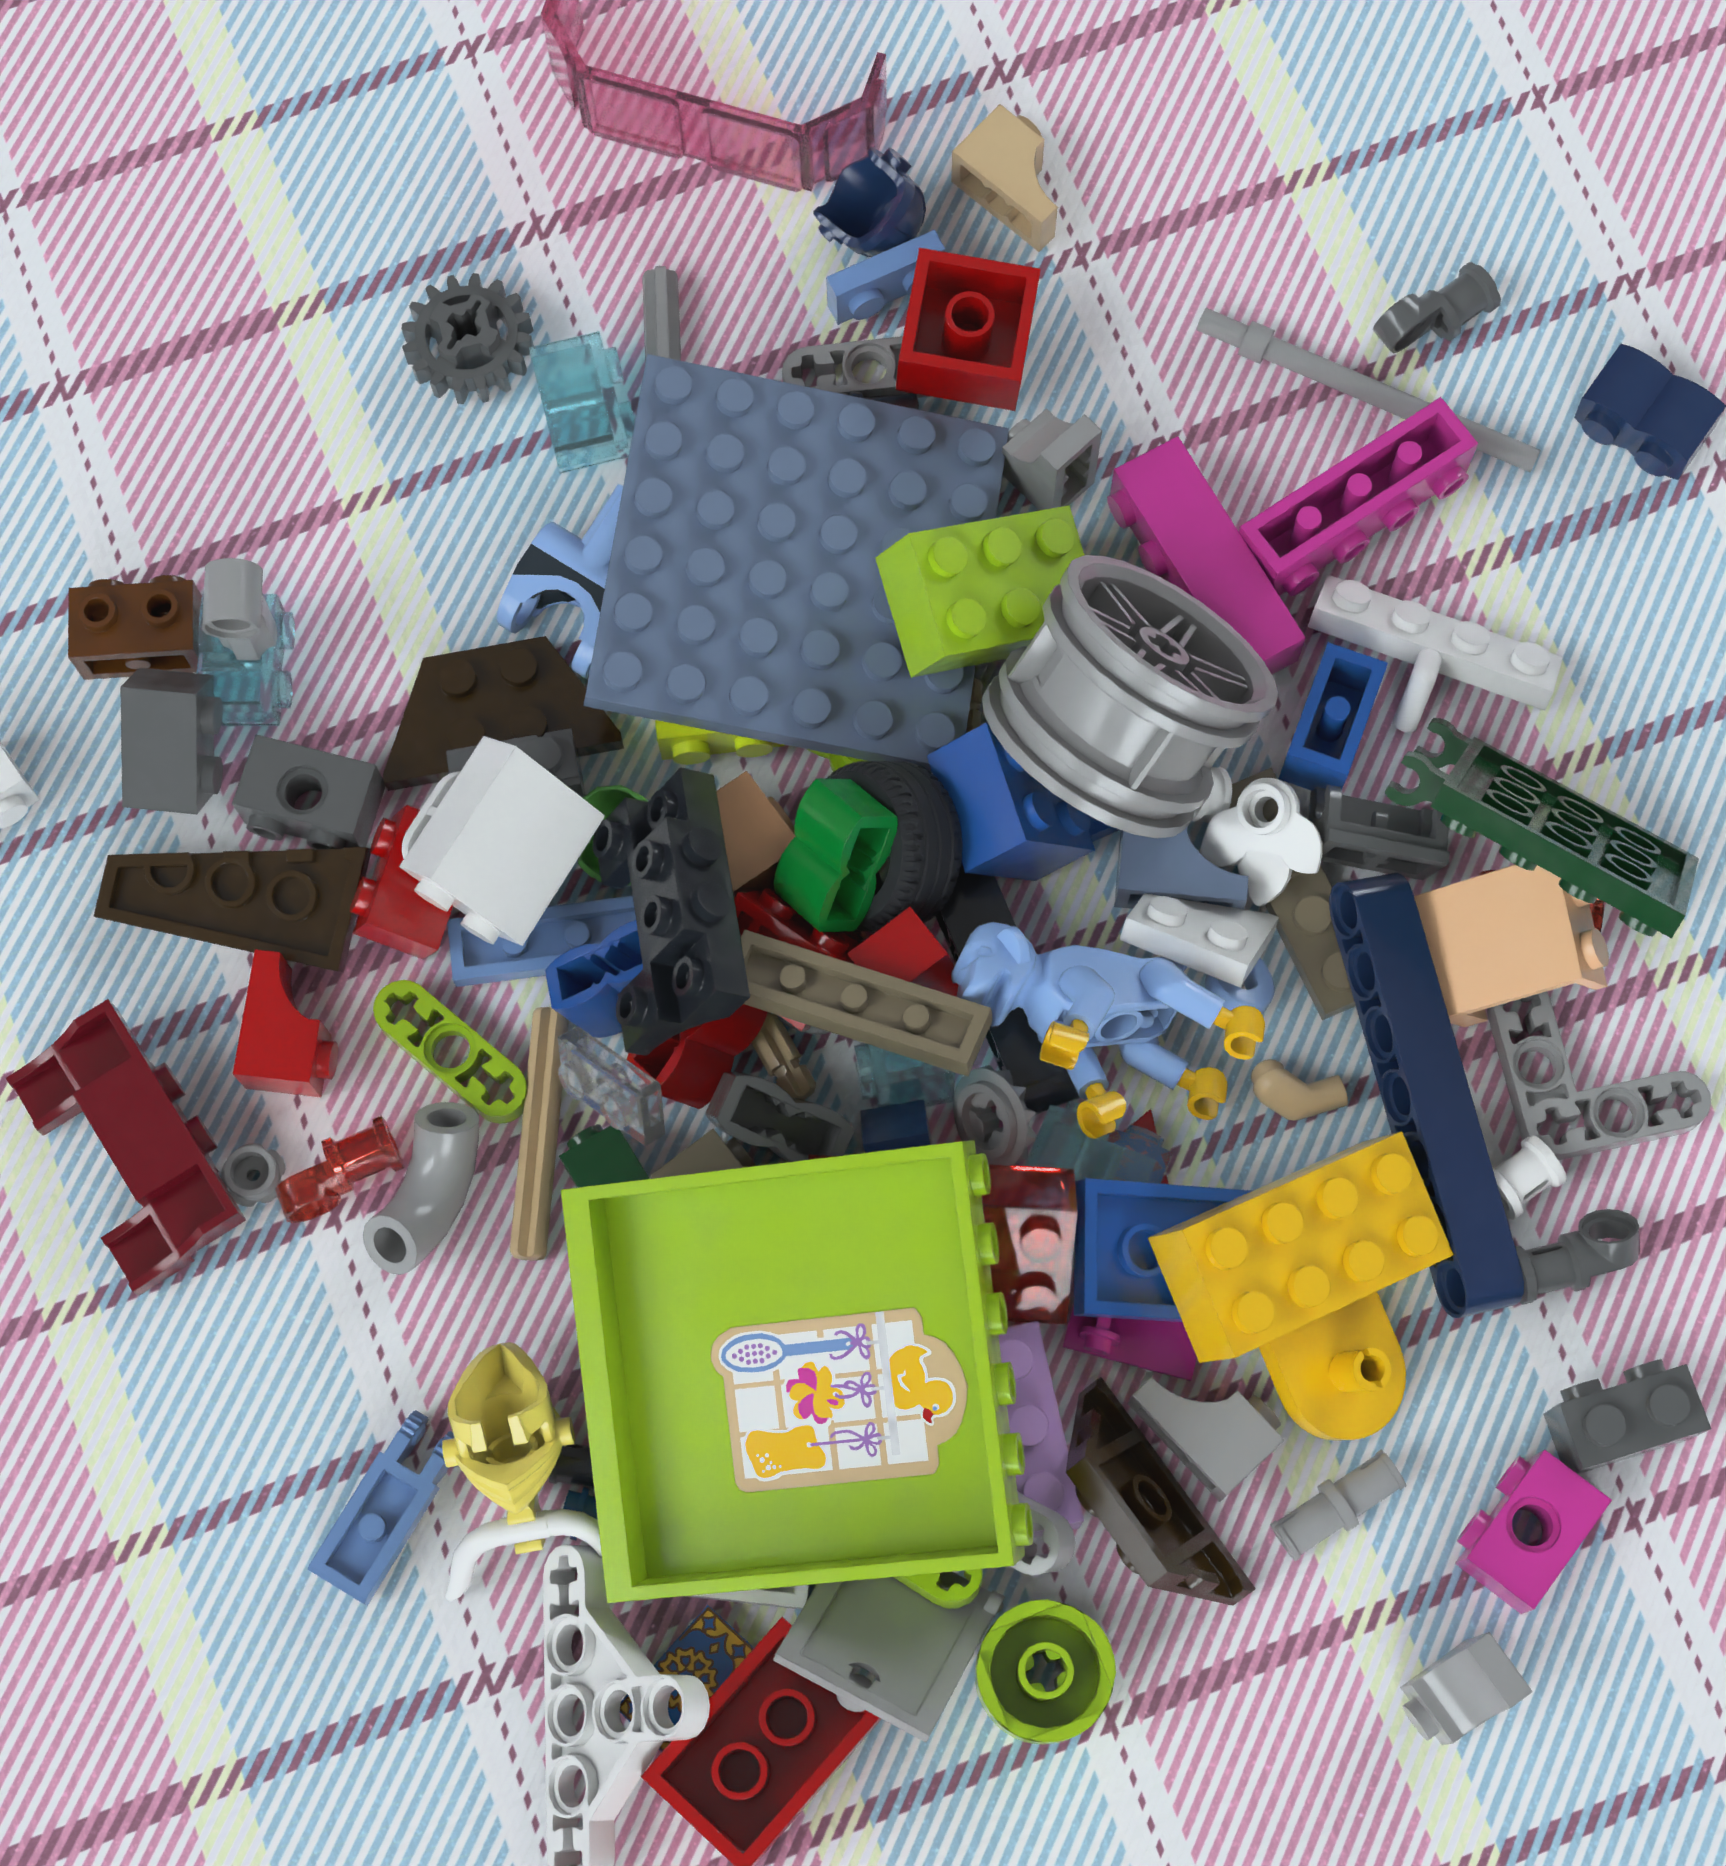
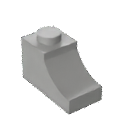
[1002,408,1102,510]
[1128,1377,1284,1502]
[1400,1632,1533,1745]

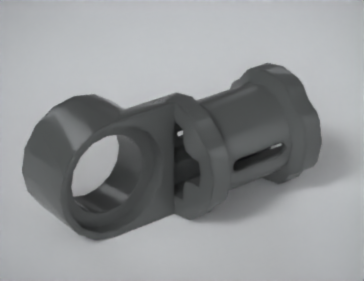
[1373,262,1501,353]
[1515,1209,1640,1305]

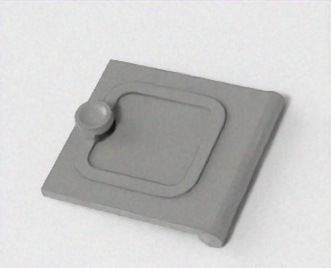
[773,1572,1005,1742]

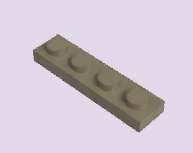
[1229,767,1356,1021]
[741,930,993,1077]

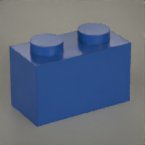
[1278,642,1388,791]

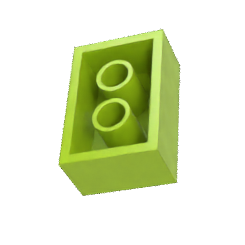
[875,505,1085,678]

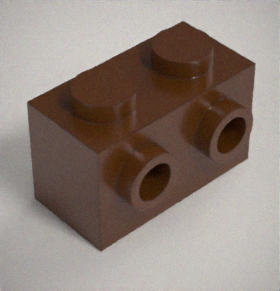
[68,575,207,680]

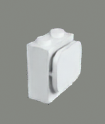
[399,736,605,946]

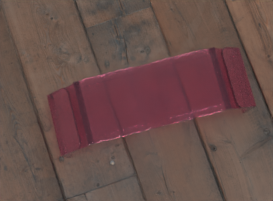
[541,0,887,192]

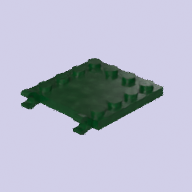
[1384,718,1699,939]

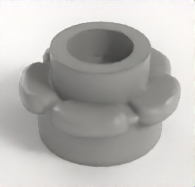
[221,1143,286,1207]

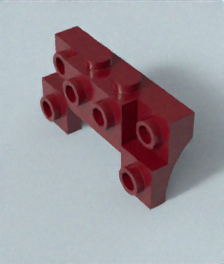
[6,999,246,1296]

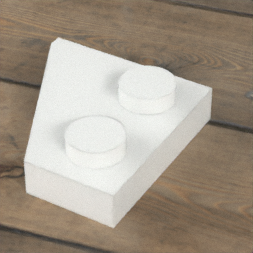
[1119,893,1279,988]

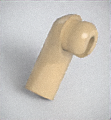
[1251,1059,1348,1121]

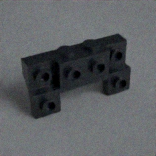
[593,767,750,1056]

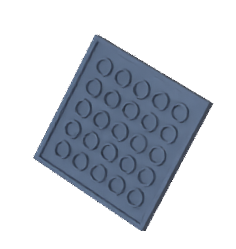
[583,354,1009,773]

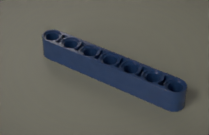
[1329,872,1524,1318]

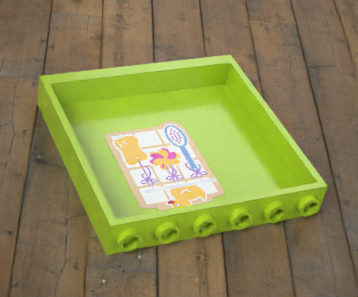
[561,1140,1033,1603]

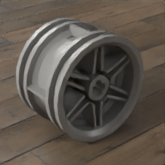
[982,555,1278,838]

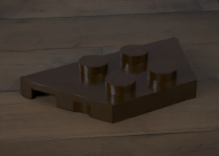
[383,636,624,791]
[1066,1377,1256,1606]

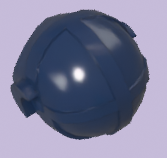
[813,146,926,257]

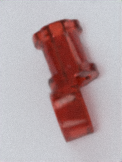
[275,1115,405,1223]

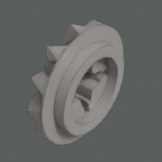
[953,1065,1037,1170]

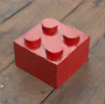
[895,247,1041,411]

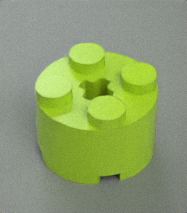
[975,1599,1116,1745]

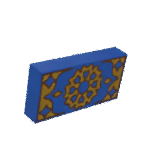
[619,1605,754,1752]

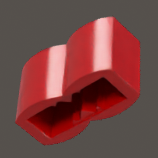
[625,1004,768,1109]

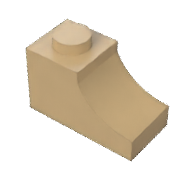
[951,104,1058,252]

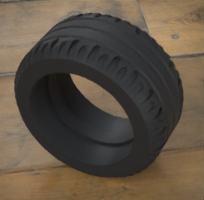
[826,761,963,931]

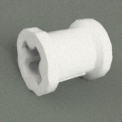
[1493,1135,1567,1220]

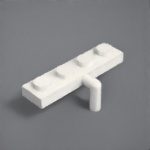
[1308,574,1563,732]

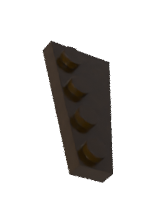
[93,847,371,973]

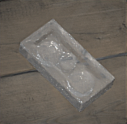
[557,1026,665,1146]

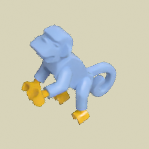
[951,922,1275,1139]

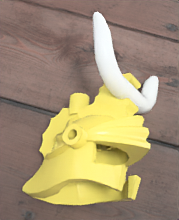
[442,1342,602,1601]

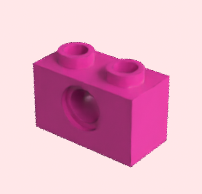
[1455,1449,1612,1614]

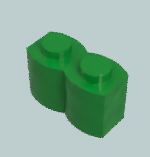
[774,778,898,932]

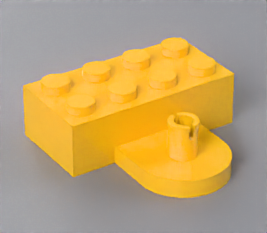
[1148,1131,1454,1441]

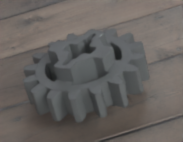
[401,273,535,404]

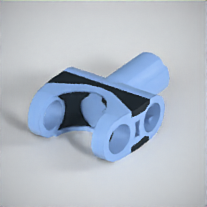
[497,484,623,679]

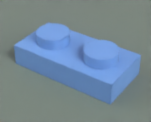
[826,229,945,325]

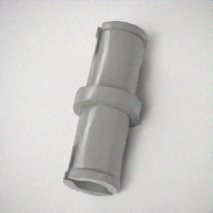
[1270,1450,1406,1561]

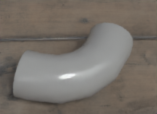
[363,1102,479,1275]

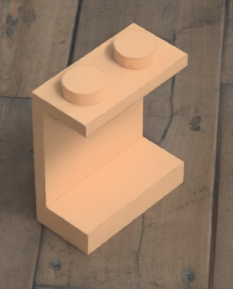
[1414,865,1609,1027]

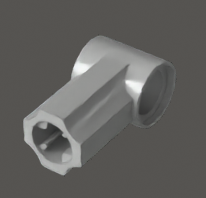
[202,558,277,660]

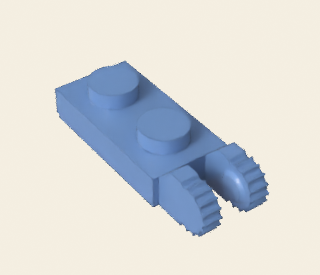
[307,1410,454,1606]

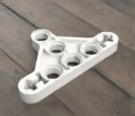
[543,1544,710,1866]

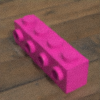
[1239,397,1478,596]
[1107,436,1306,675]

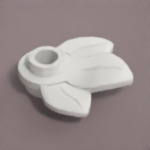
[1200,778,1323,906]

